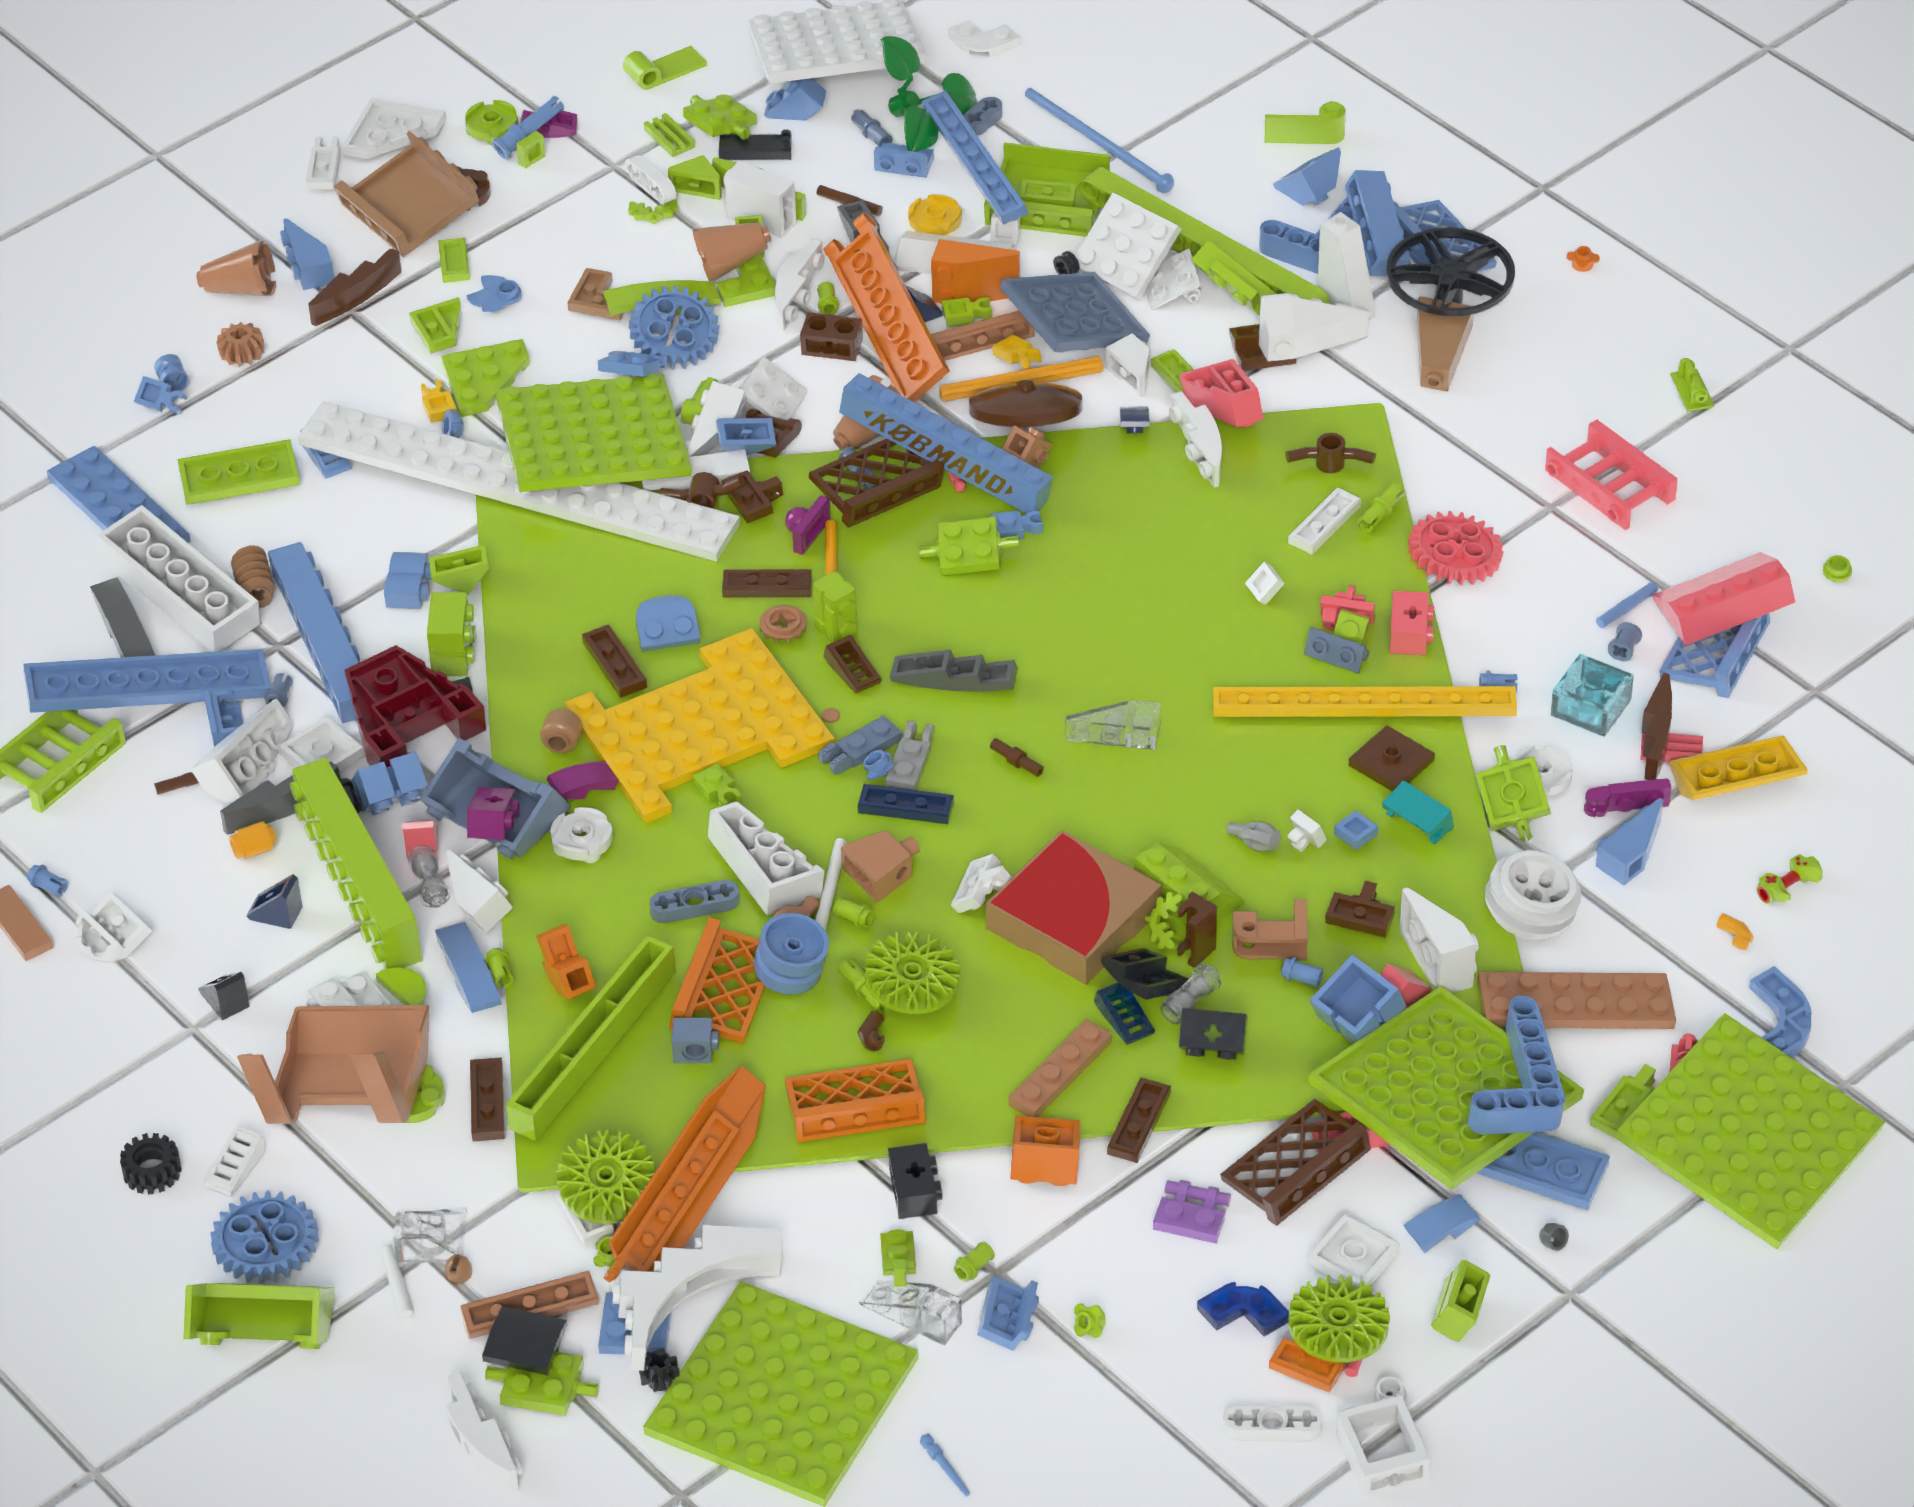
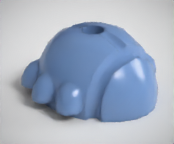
[441,410,464,438]

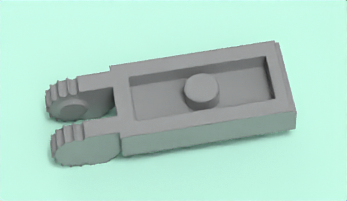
[885,721,935,790]

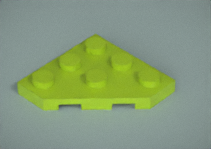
[441,339,530,417]

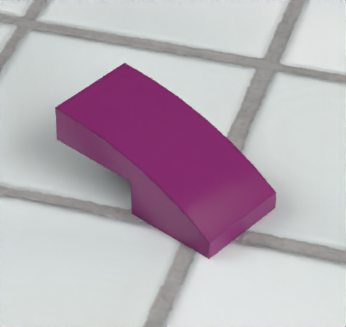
[520,110,577,138]
[546,761,619,799]

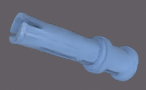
[492,95,564,160]

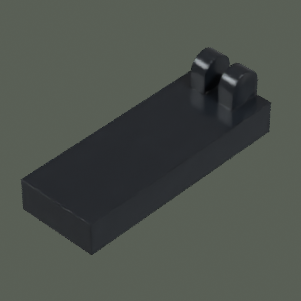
[719,129,792,160]

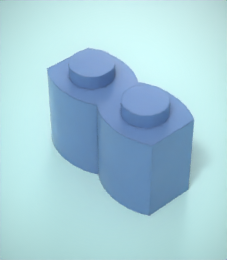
[384,552,432,609]

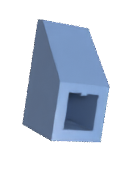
[764,78,827,121]

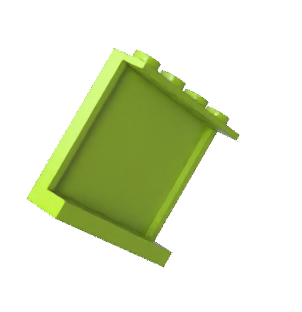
[984,142,1110,237]

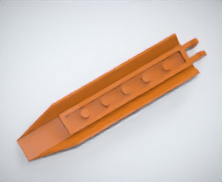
[603,1065,766,1283]

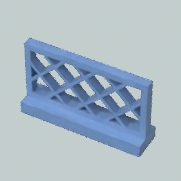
[1394,199,1497,272]
[1659,613,1770,698]

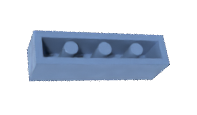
[1345,170,1411,277]

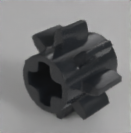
[639,1349,680,1392]

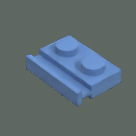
[597,351,668,377]

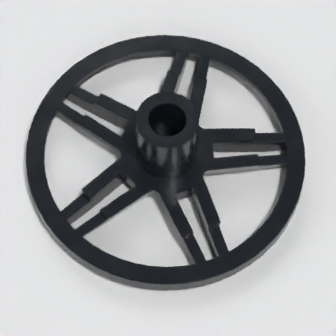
[1386,227,1515,316]

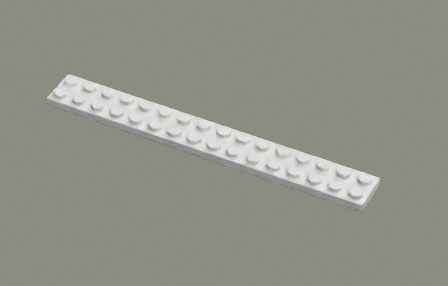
[297,401,740,562]

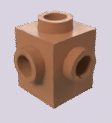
[1002,425,1052,469]

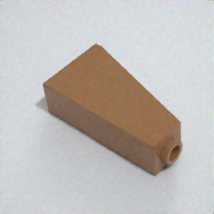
[1417,296,1473,392]

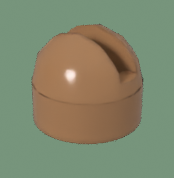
[445,1254,472,1284]

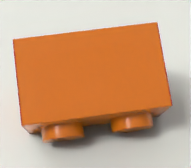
[1010,1115,1080,1186]

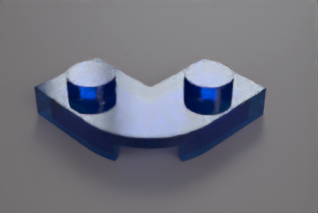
[1197,1282,1289,1337]

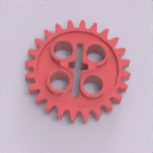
[1408,511,1504,586]

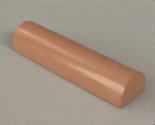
[931,310,1035,361]
[460,1270,599,1339]

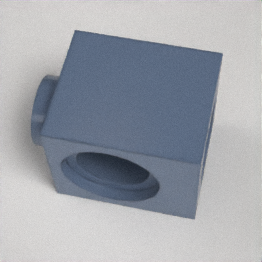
[672,1018,719,1063]

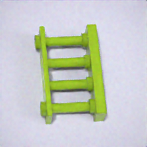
[0,710,126,813]

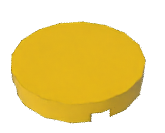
[908,194,962,235]

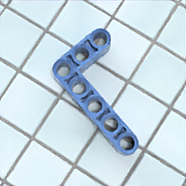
[1259,197,1355,274]
[1468,996,1565,1134]

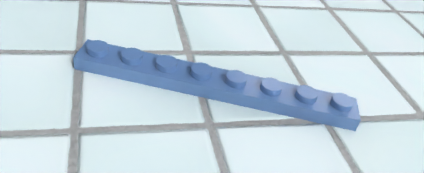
[922,90,1028,225]

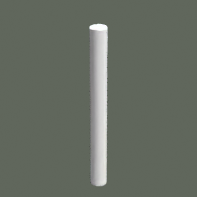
[815,838,847,931]

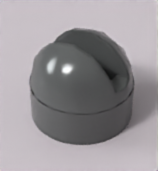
[1539,1223,1569,1251]

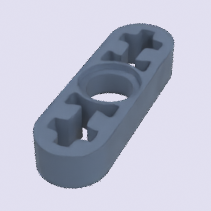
[649,880,740,923]

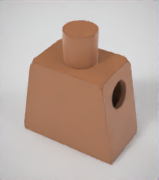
[841,831,920,903]

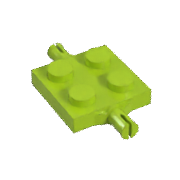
[683,94,757,140]
[919,516,1019,576]
[1475,745,1551,842]
[485,1352,599,1416]

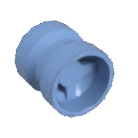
[154,354,189,392]

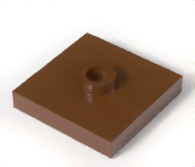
[1349,725,1435,792]

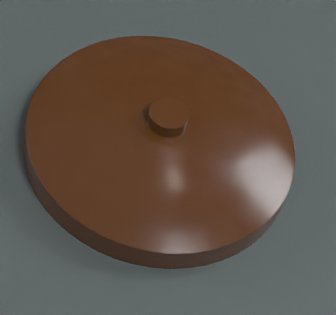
[969,380,1083,427]

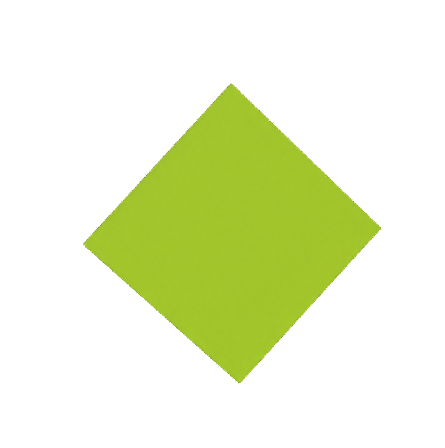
[475,403,1524,1193]

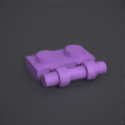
[1153,1180,1231,1244]

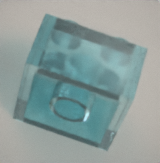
[1550,653,1634,737]

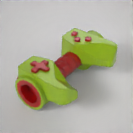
[1756,854,1823,904]

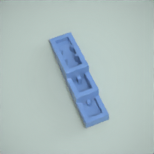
[435,922,502,1013]

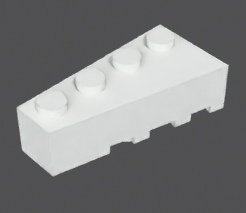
[708,802,824,916]

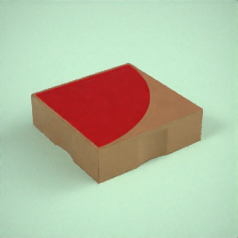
[986,830,1162,985]

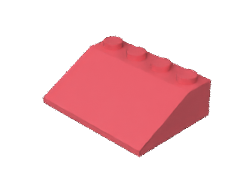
[1652,552,1796,646]

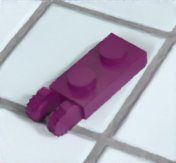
[1584,778,1672,818]

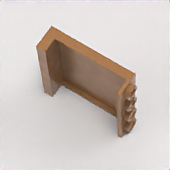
[334,131,479,257]

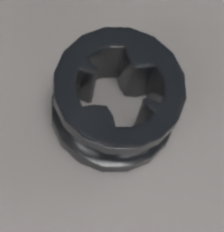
[1053,251,1080,275]

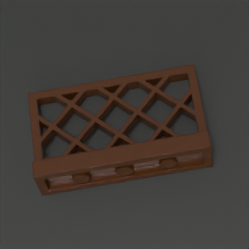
[809,438,944,528]
[1220,1099,1371,1226]

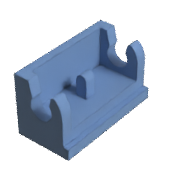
[203,690,243,747]

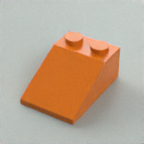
[931,239,1021,304]

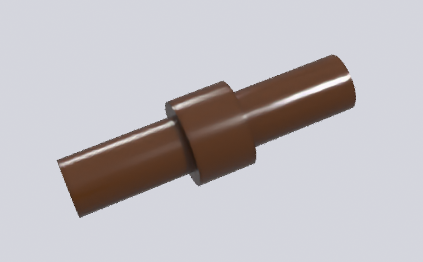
[990,738,1044,777]

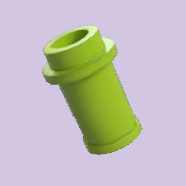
[817,282,840,315]
[833,897,875,929]
[485,948,514,988]
[953,1242,995,1281]

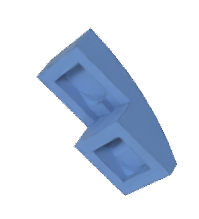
[1403,1195,1481,1254]

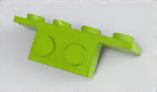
[1191,241,1277,316]

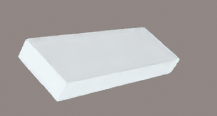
[1288,487,1361,555]

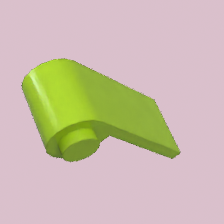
[622,45,707,90]
[1264,101,1346,144]

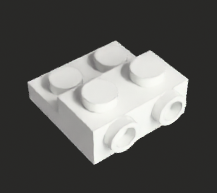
[306,971,392,1006]

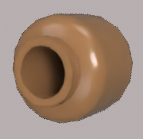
[540,709,583,753]

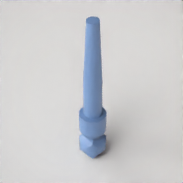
[919,1433,970,1497]

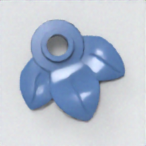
[466,275,522,312]

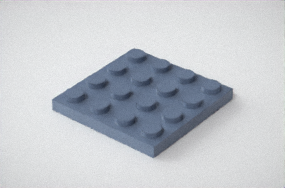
[1000,272,1150,352]

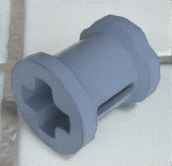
[1608,622,1643,662]

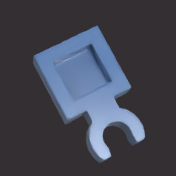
[133,376,188,414]
[990,510,1043,539]

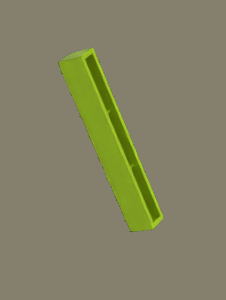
[506,935,676,1141]

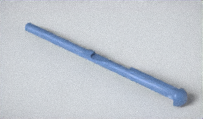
[1025,88,1174,193]

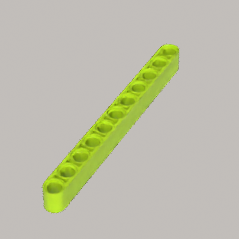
[1078,167,1330,304]

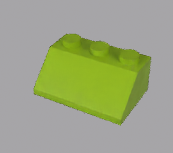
[1134,842,1243,925]

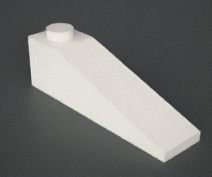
[1259,293,1369,361]
[190,698,293,804]

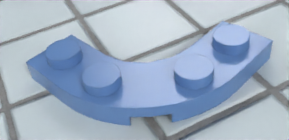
[1749,966,1812,1058]

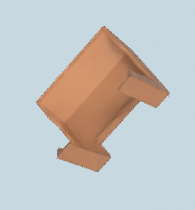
[237,1005,430,1124]

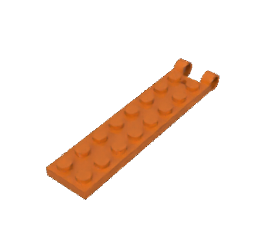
[823,212,950,402]

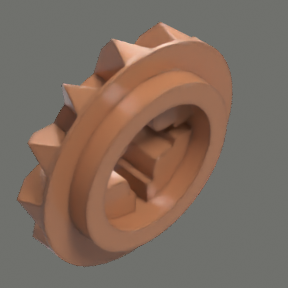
[759,605,807,643]

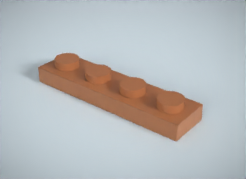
[1009,1019,1112,1117]

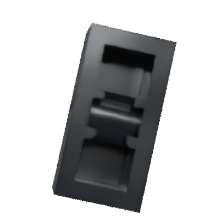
[1179,1008,1248,1060]
[888,1143,943,1219]

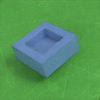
[1334,810,1378,850]

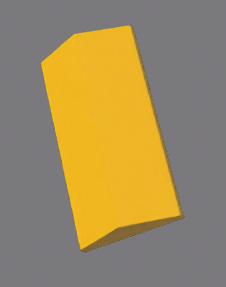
[1670,735,1808,800]

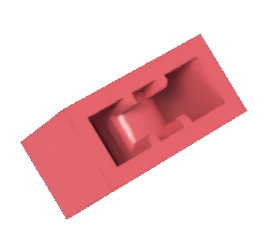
[1390,591,1434,655]

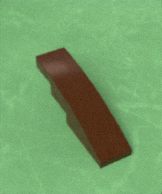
[308,248,402,326]
[1641,673,1672,780]

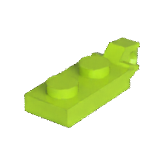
[1590,1064,1656,1138]
[880,1229,916,1287]

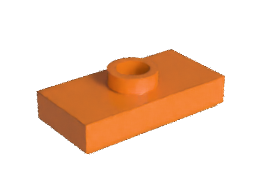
[1269,1337,1345,1393]

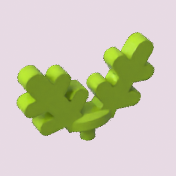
[628,199,678,224]
[1145,892,1186,950]

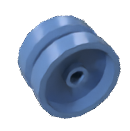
[753,913,829,995]

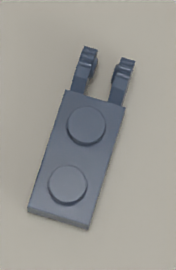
[818,715,902,775]

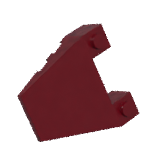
[344,645,486,768]

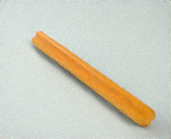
[939,356,1103,402]

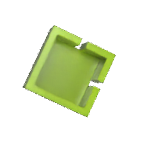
[427,592,477,676]

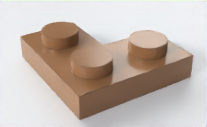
[567,268,624,320]

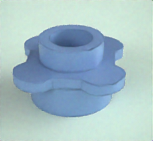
[863,750,894,780]

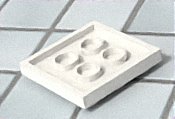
[1075,193,1181,300]

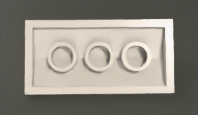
[895,231,1013,274]

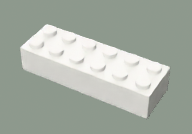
[97,505,260,652]

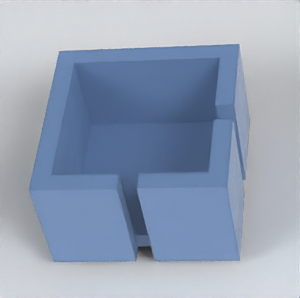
[351,751,428,816]
[1309,955,1406,1044]

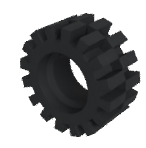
[120,1133,182,1195]

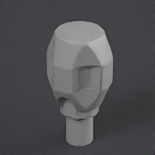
[1227,821,1281,852]

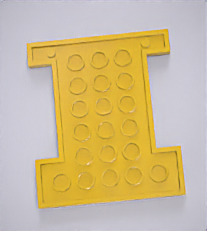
[565,628,835,824]

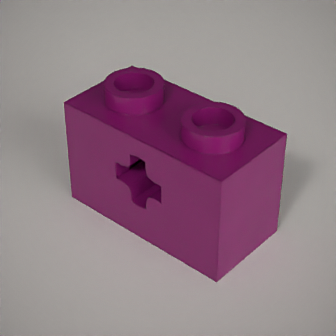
[467,787,520,840]

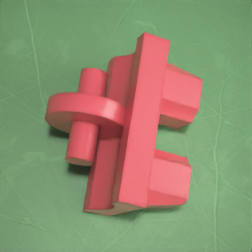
[1320,585,1376,632]

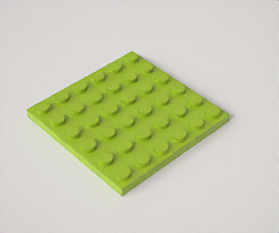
[496,373,691,492]
[1308,986,1584,1190]
[1615,1013,1886,1249]
[643,1281,919,1507]

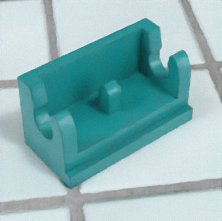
[1382,780,1454,844]

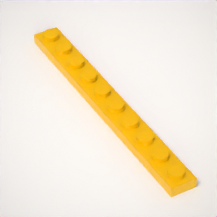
[1213,686,1517,717]

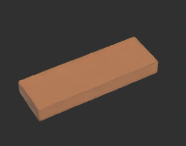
[0,885,53,961]

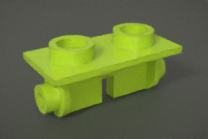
[1670,358,1714,412]

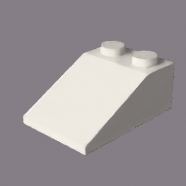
[1400,887,1479,993]

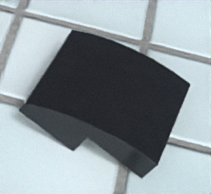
[1101,948,1189,1000]
[482,1306,567,1376]

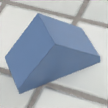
[716,418,776,456]

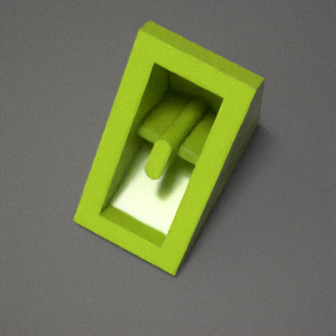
[668,155,722,200]
[429,544,490,595]

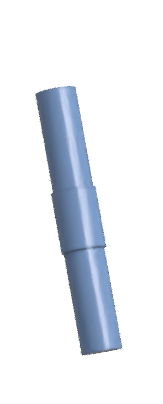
[1596,582,1658,628]

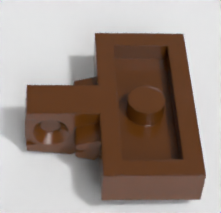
[722,470,784,524]
[1325,881,1395,938]

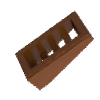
[823,635,882,694]

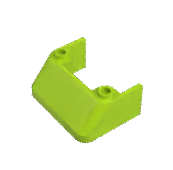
[183,1283,335,1349]

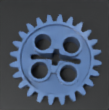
[628,285,720,370]
[210,1190,319,1284]

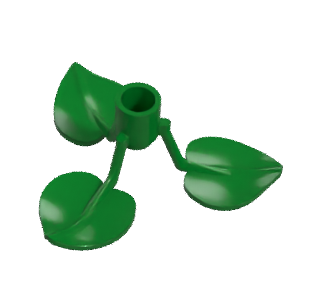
[880,36,977,152]

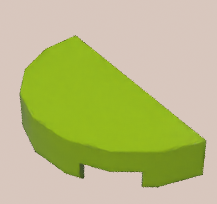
[375,967,427,1005]

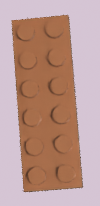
[1477,972,1676,1029]

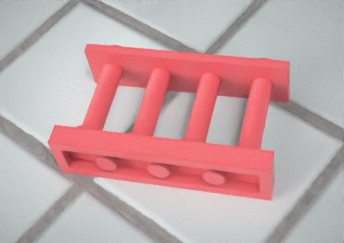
[1545,419,1678,530]

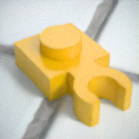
[992,335,1042,369]
[421,379,457,423]

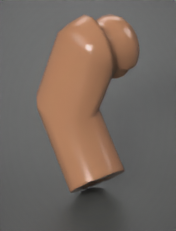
[774,896,819,918]

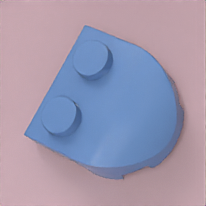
[636,595,700,652]

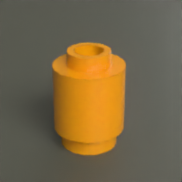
[229,821,277,860]

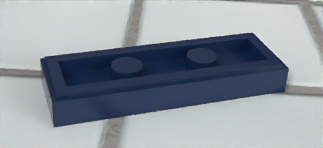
[858,784,954,824]

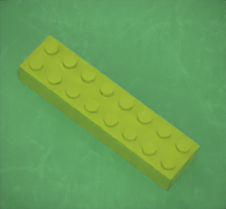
[290,757,422,969]

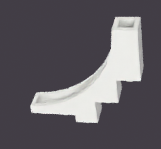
[612,1225,782,1371]

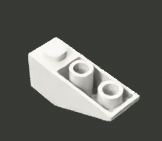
[685,381,746,457]
[446,849,513,934]

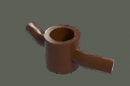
[1285,433,1376,473]
[660,472,745,509]

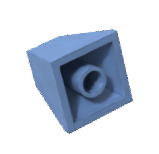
[1273,147,1341,206]

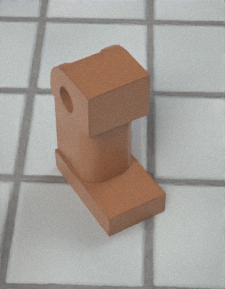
[1232,899,1308,960]

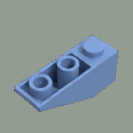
[280,218,334,290]
[1596,798,1663,886]

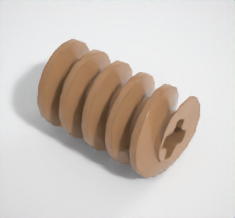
[231,545,275,608]

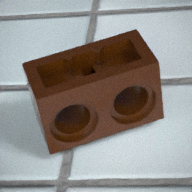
[800,312,863,361]

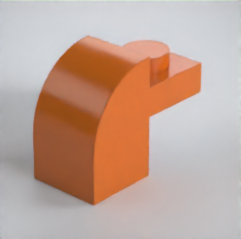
[536,924,596,1000]

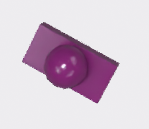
[785,495,831,555]

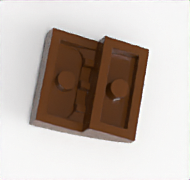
[1229,324,1297,371]

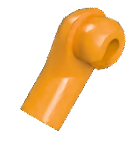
[1716,913,1754,951]

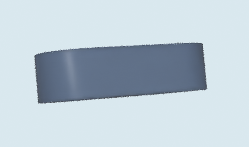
[963,97,1003,136]

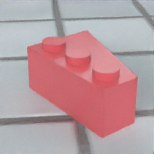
[1180,359,1264,427]

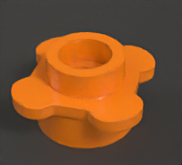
[1566,246,1600,272]

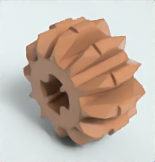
[216,321,265,367]

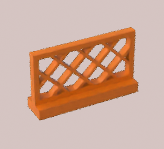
[669,917,765,1044]
[785,1058,926,1143]

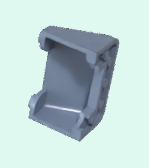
[419,738,571,860]

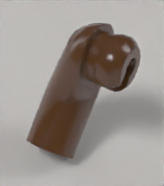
[857,1011,885,1052]

